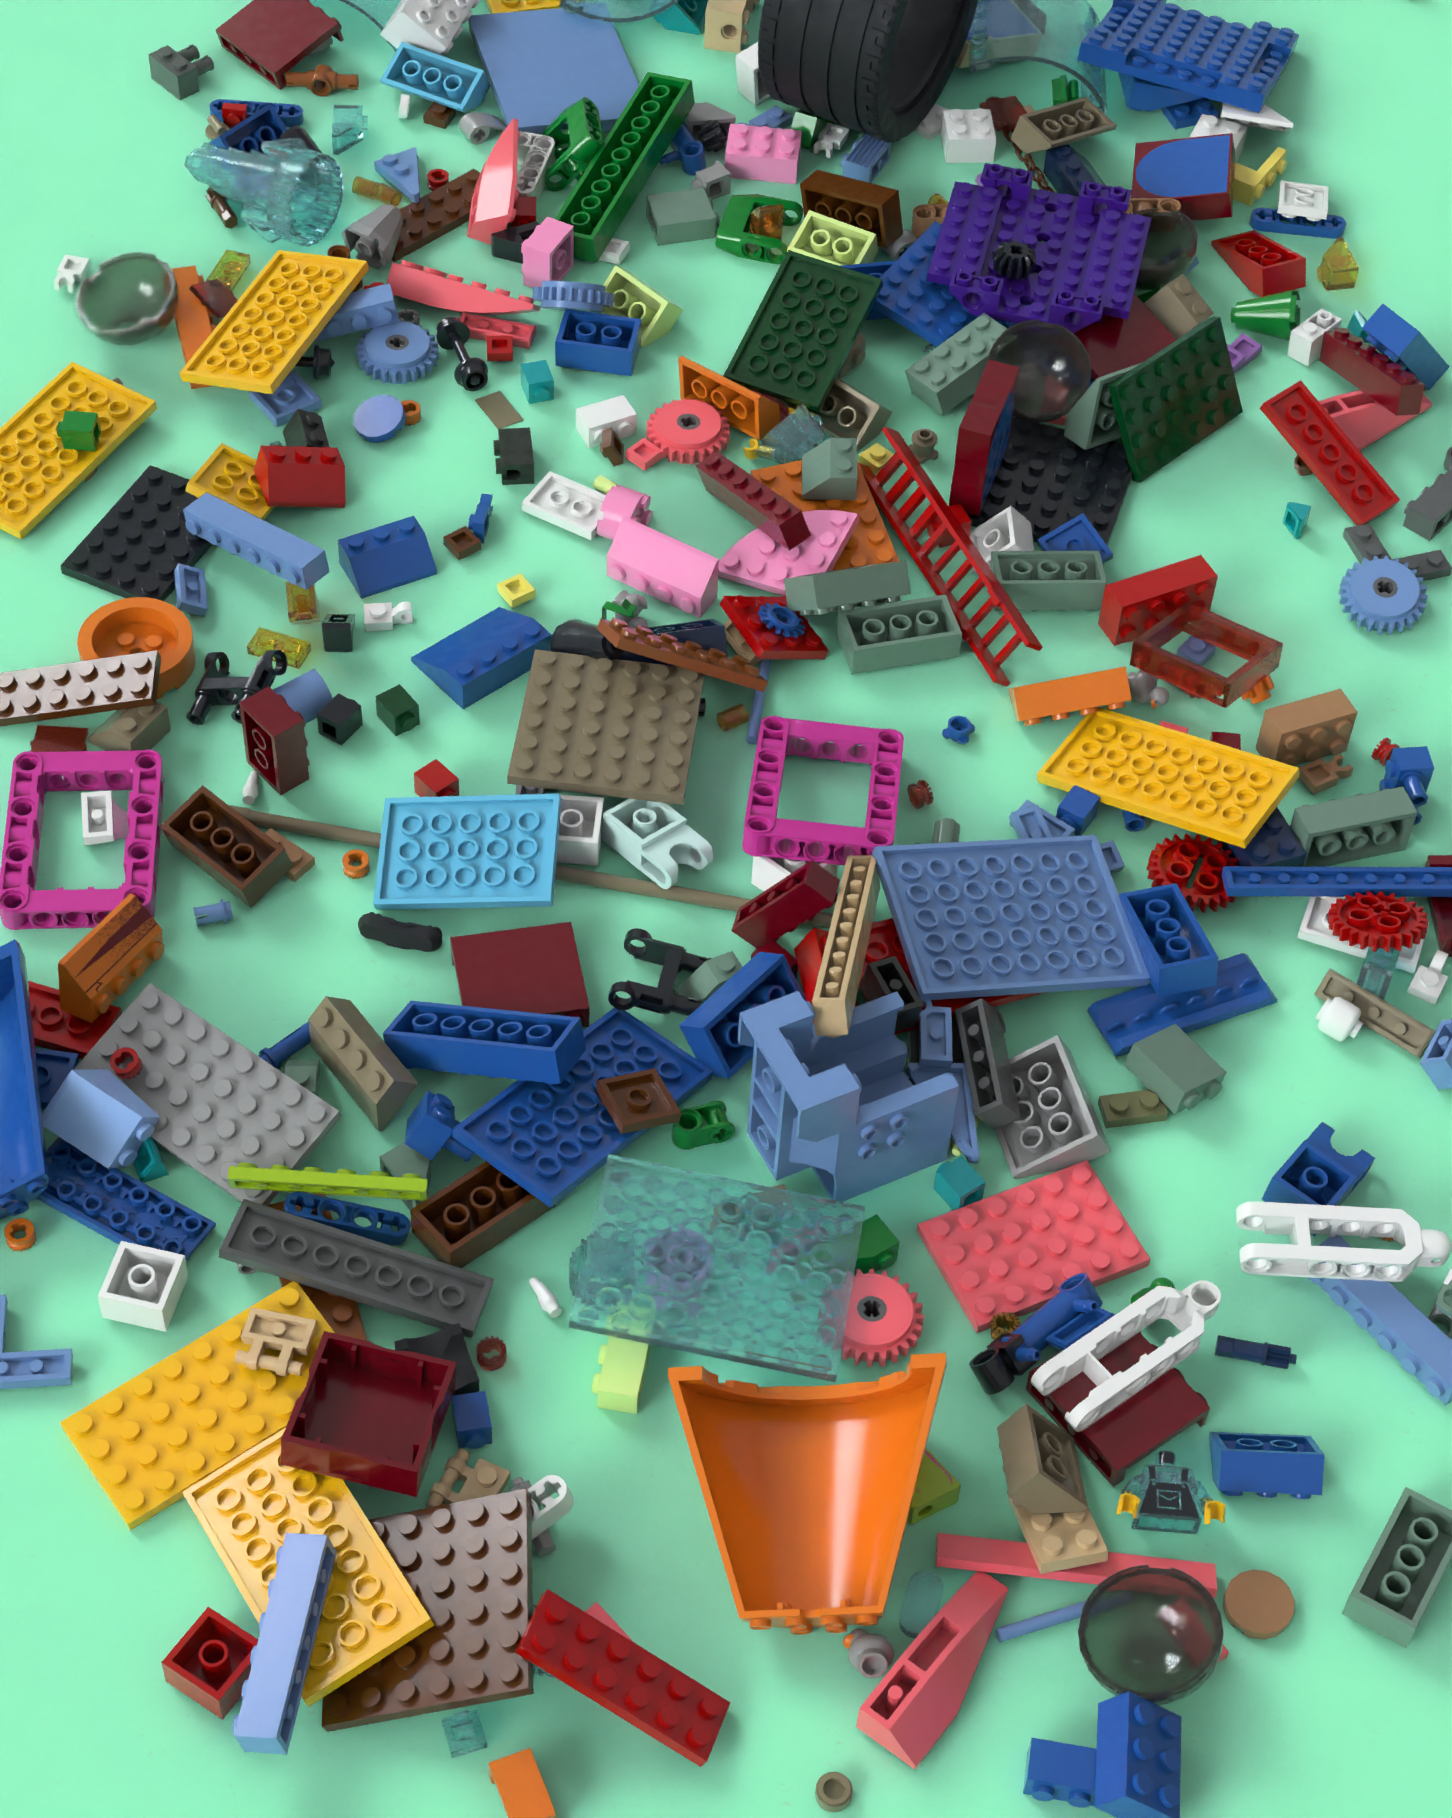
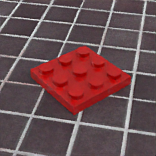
[720,595,829,659]

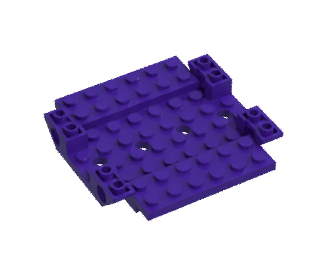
[927,163,1151,334]

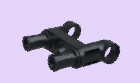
[186,650,288,725]
[608,928,712,1016]

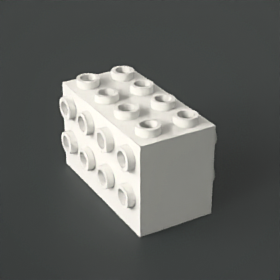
[380,0,480,56]

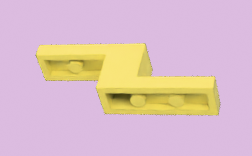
[1232,147,1287,206]

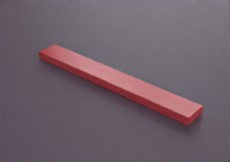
[936,1533,1217,1598]

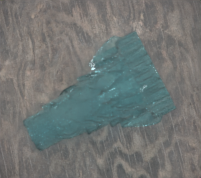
[184,138,343,246]

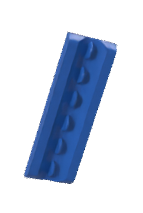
[1087,953,1278,1057]
[36,1137,216,1261]

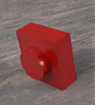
[221,103,248,129]
[487,336,513,362]

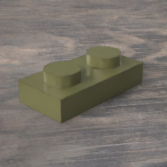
[1098,1090,1168,1128]

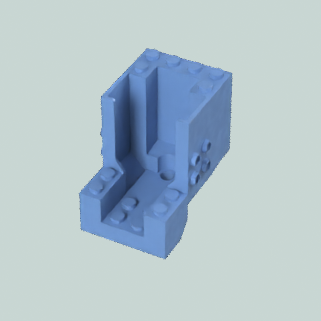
[738,991,959,1205]

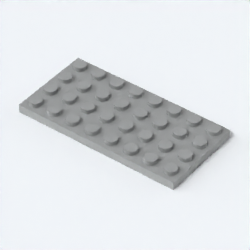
[74,983,342,1206]

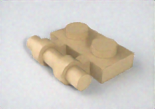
[235,1307,318,1377]
[426,1448,510,1508]

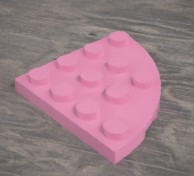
[718,510,859,596]

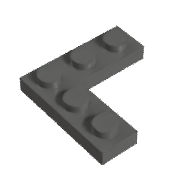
[1343,523,1452,581]

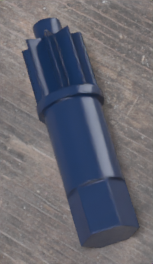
[1215,1335,1297,1369]

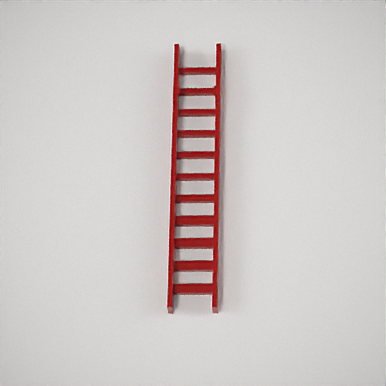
[859,426,1043,687]

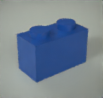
[1023,1738,1097,1808]

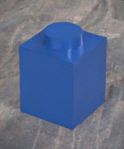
[1056,785,1100,836]
[451,1391,492,1449]

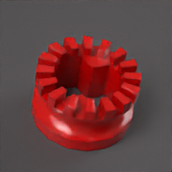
[427,169,449,191]
[1371,737,1399,766]
[110,1047,142,1080]

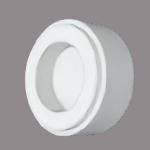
[398,94,411,119]

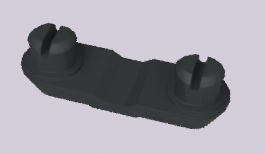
[358,912,442,952]

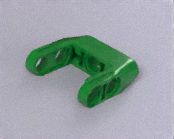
[541,97,603,192]
[715,194,804,264]

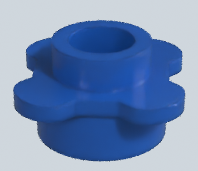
[942,716,975,744]

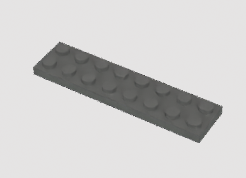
[219,1199,494,1338]

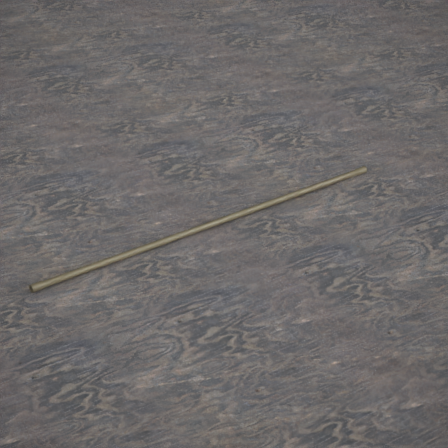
[229,805,876,928]

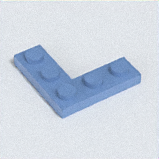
[1009,805,1125,874]
[0,1295,73,1389]

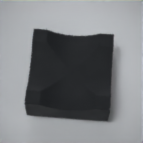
[394,1323,479,1396]

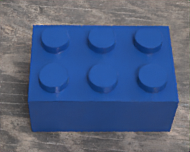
[555,309,641,376]
[1095,1691,1182,1818]

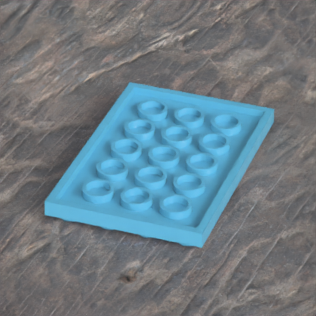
[373,793,562,910]

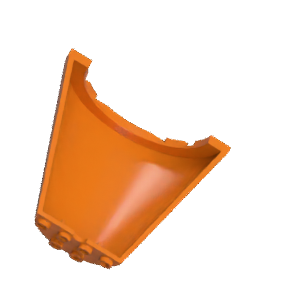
[668,1353,947,1635]

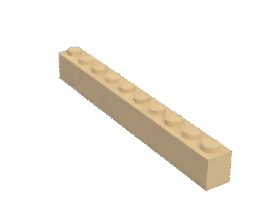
[812,855,880,1038]

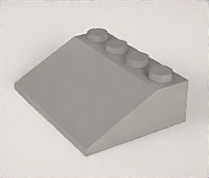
[995,1035,1111,1179]

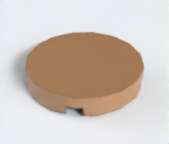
[1223,1569,1294,1639]

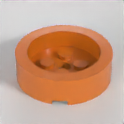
[77,597,196,700]

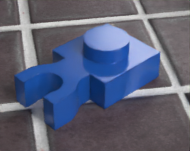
[468,493,493,544]

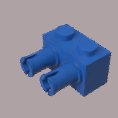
[1379,746,1434,825]
[405,1091,475,1162]

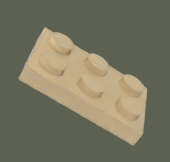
[1009,1498,1108,1574]

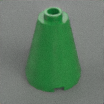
[1231,290,1300,341]

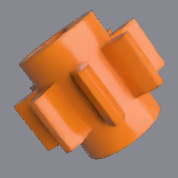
[1238,670,1274,704]

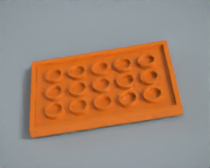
[751,460,899,571]

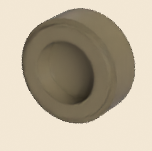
[815,1772,853,1812]

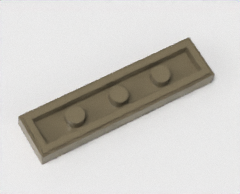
[1314,969,1436,1058]

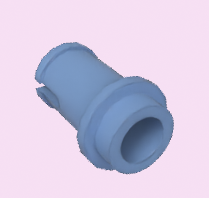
[193,899,233,927]

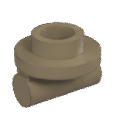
[205,114,229,140]

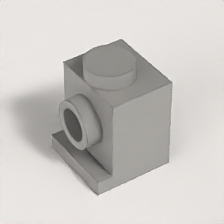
[691,160,731,200]

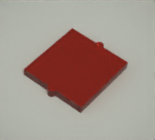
[979,96,1027,131]
[189,279,238,319]
[30,725,89,752]

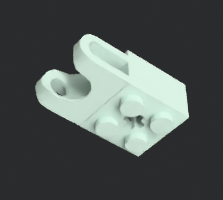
[602,799,713,889]

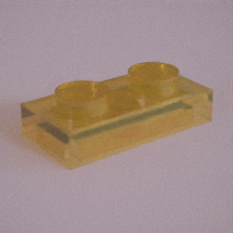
[206,249,251,294]
[247,627,311,669]

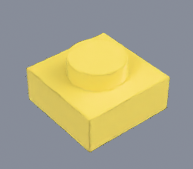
[858,443,894,475]
[497,573,536,608]

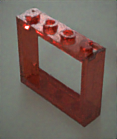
[1130,602,1283,708]

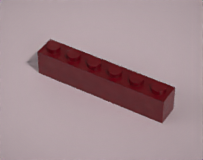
[1319,328,1425,416]
[696,451,811,551]

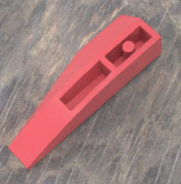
[467,118,520,245]
[387,260,540,315]
[1319,390,1432,451]
[856,1571,1009,1770]

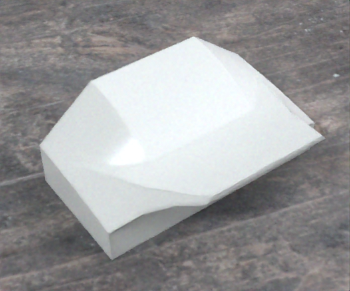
[81,790,129,846]

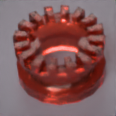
[907,780,934,809]
[476,1336,507,1371]

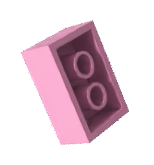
[724,124,802,184]

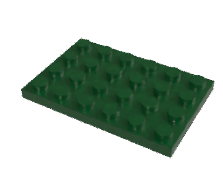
[723,250,883,412]
[1108,316,1243,482]

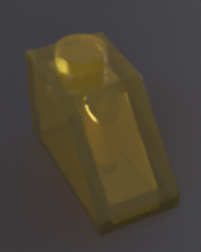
[1317,237,1359,291]

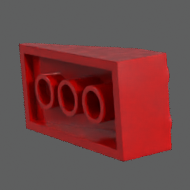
[1211,230,1306,297]

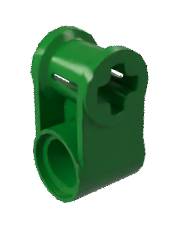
[671,1101,735,1150]

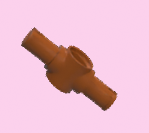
[286,65,359,97]

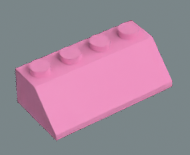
[607,517,719,618]

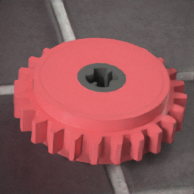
[646,399,730,465]
[818,1269,924,1367]

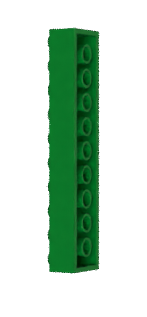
[555,72,695,262]

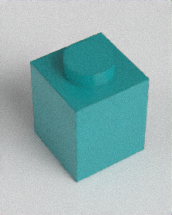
[521,360,554,404]
[933,1156,986,1210]

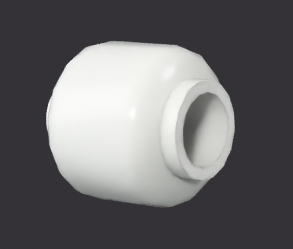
[1315,996,1363,1042]

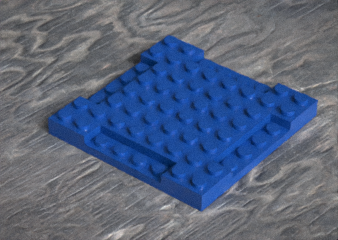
[1077,0,1299,113]

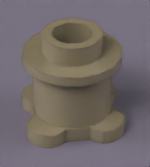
[908,429,938,464]

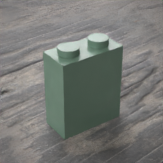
[646,187,719,246]
[1124,1024,1227,1114]

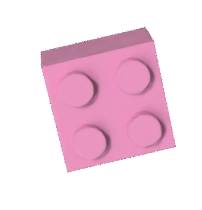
[521,217,574,288]

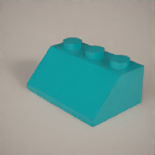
[651,0,708,35]

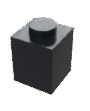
[317,693,363,746]

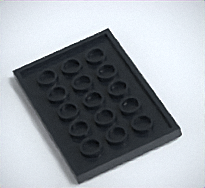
[60,465,212,601]

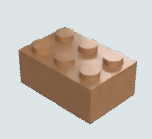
[1256,688,1358,766]

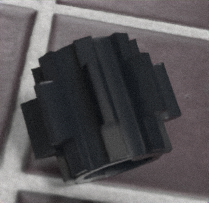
[697,120,728,153]

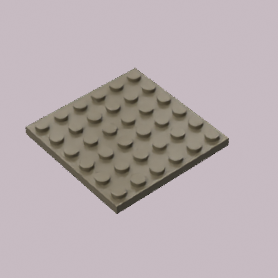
[507,649,705,805]

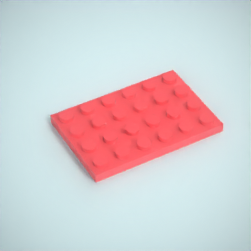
[916,1160,1150,1333]

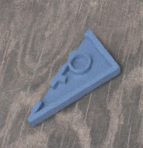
[374,147,420,203]
[907,1063,979,1163]

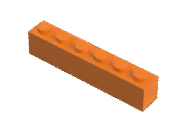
[165,266,216,389]

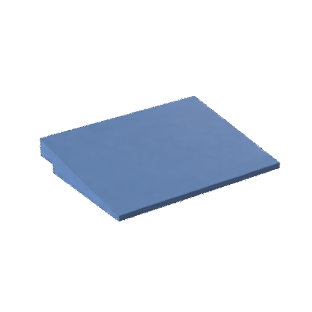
[468,5,639,142]

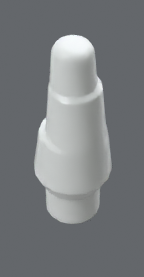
[242,771,259,805]
[529,1277,562,1318]

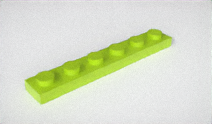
[227,1163,429,1201]

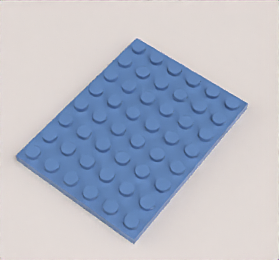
[872,835,1150,1000]

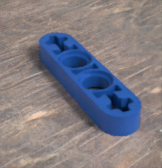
[210,99,304,127]
[1249,208,1346,239]
[282,1192,411,1245]

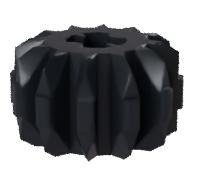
[993,239,1036,281]

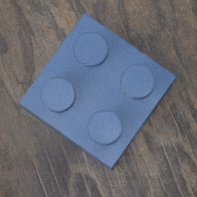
[249,371,322,427]

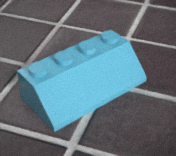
[380,42,490,112]

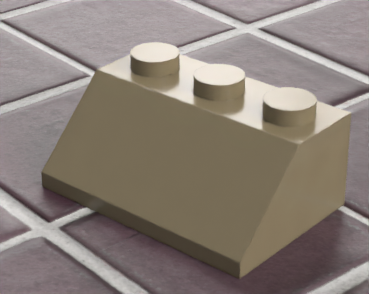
[997,1404,1088,1514]

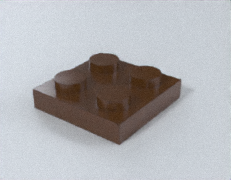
[596,1068,681,1134]

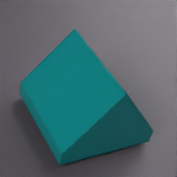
[1347,311,1369,343]
[1283,502,1311,539]
[133,1137,169,1183]

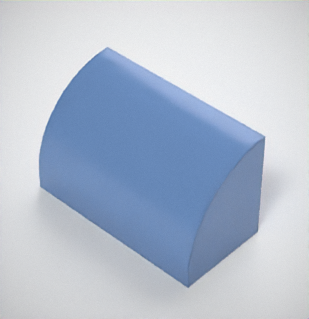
[273,669,333,723]

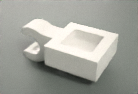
[364,602,413,632]
[1407,949,1449,1005]

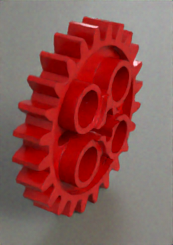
[1146,833,1238,913]
[1328,891,1429,952]

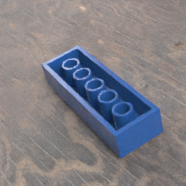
[383,1001,586,1085]

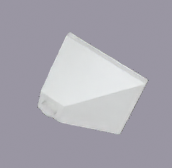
[1220,103,1294,133]

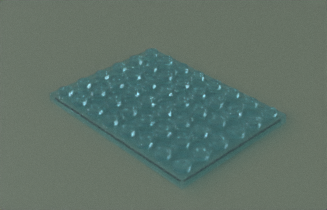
[569,1154,865,1382]

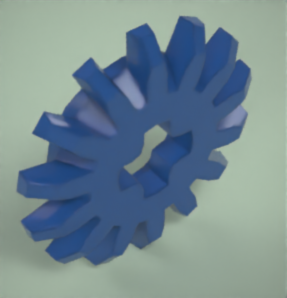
[758,603,805,638]

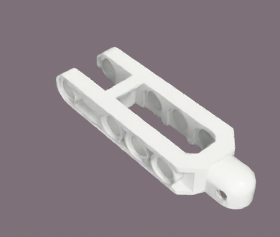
[1236,1201,1452,1282]
[1031,1280,1221,1432]

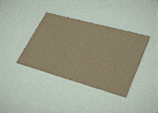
[475,391,523,429]

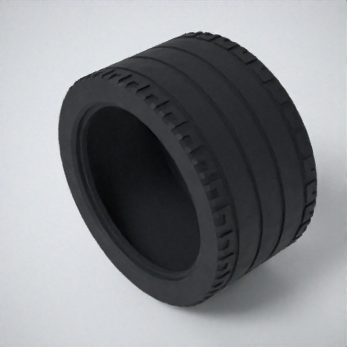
[758,0,978,143]

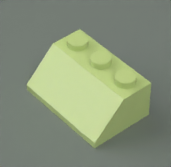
[787,210,878,266]
[601,265,683,347]

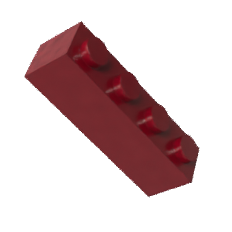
[731,860,840,948]

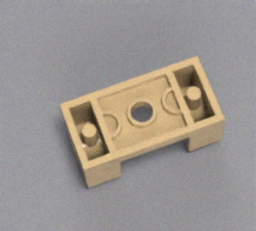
[704,0,760,53]

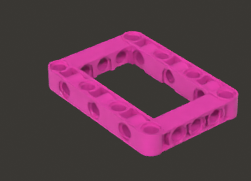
[742,716,904,865]
[0,749,165,930]

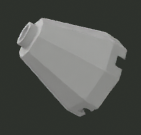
[342,204,403,269]

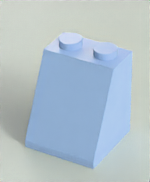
[42,1069,160,1169]

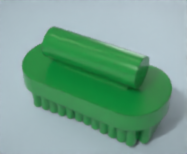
[1051,74,1079,106]

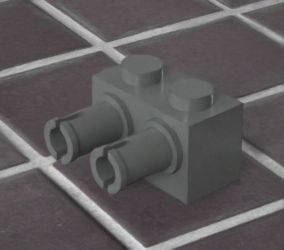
[148,44,214,100]

